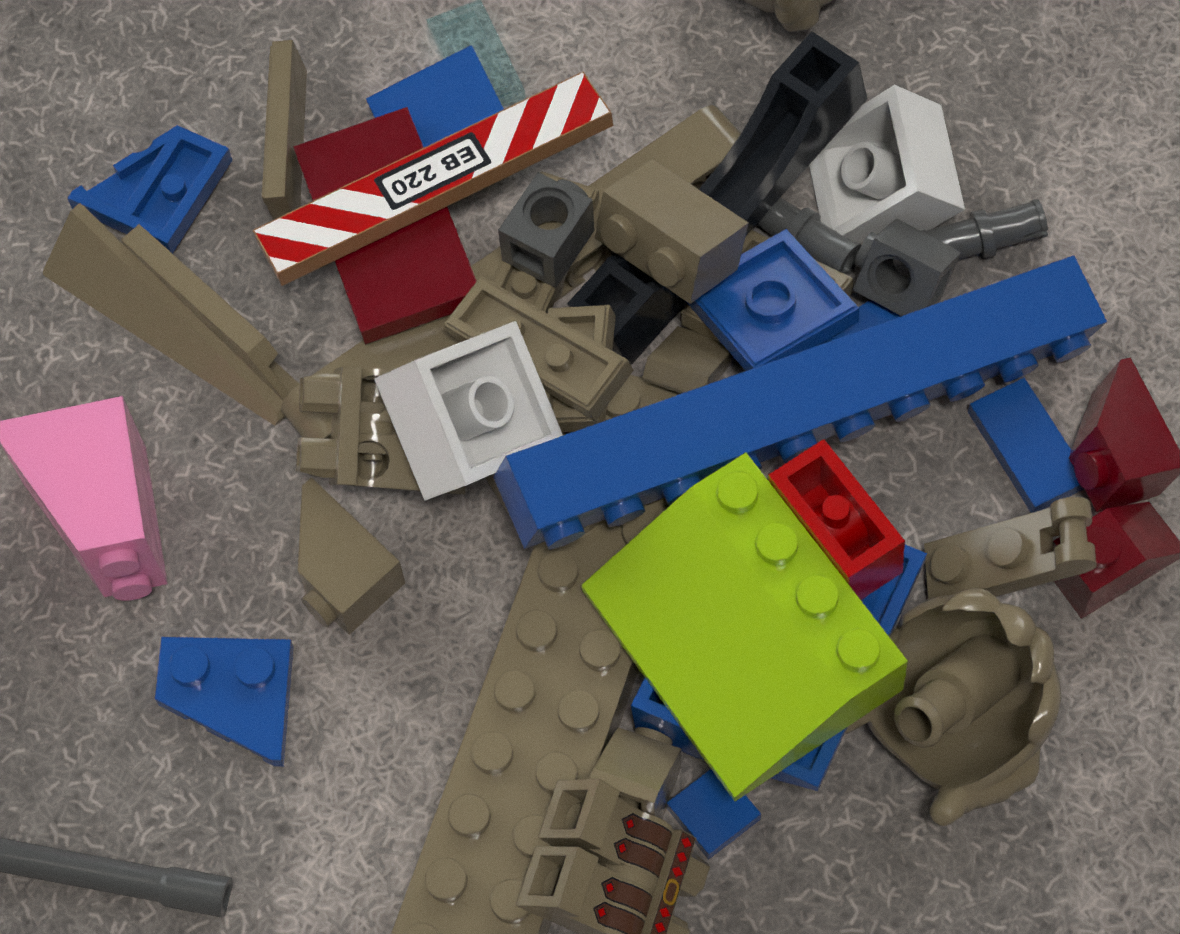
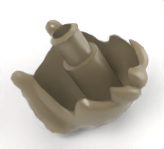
[845,588,1061,826]

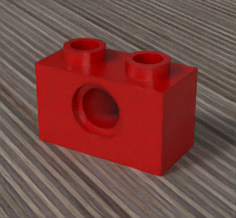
[768,439,905,600]

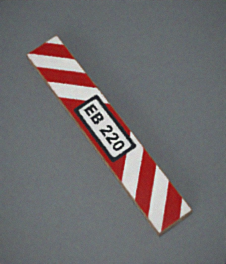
[253,72,614,286]

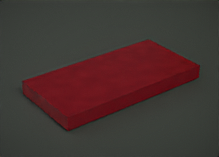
[293,107,477,345]

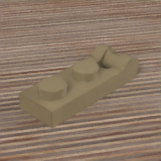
[924,497,1097,600]

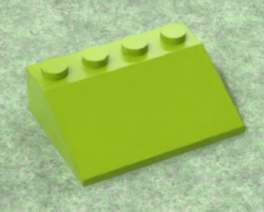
[581,452,908,801]

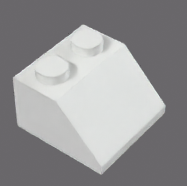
[809,85,965,243]
[374,321,563,500]

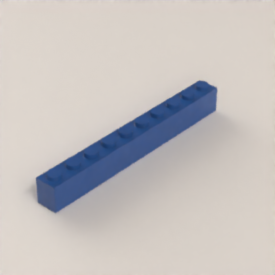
[493,255,1107,549]

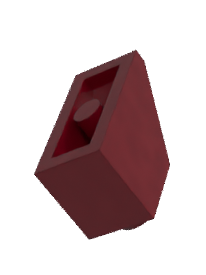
[1069,357,1180,512]
[1053,501,1180,619]

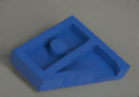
[68,125,232,254]

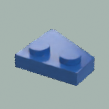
[155,637,294,767]

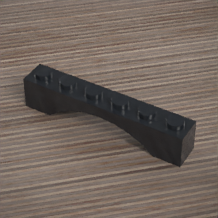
[567,31,868,365]

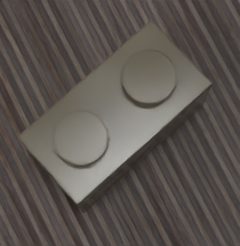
[595,159,748,304]

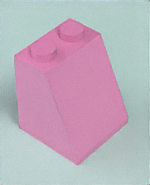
[0,396,167,601]

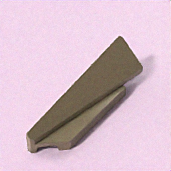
[43,203,299,425]

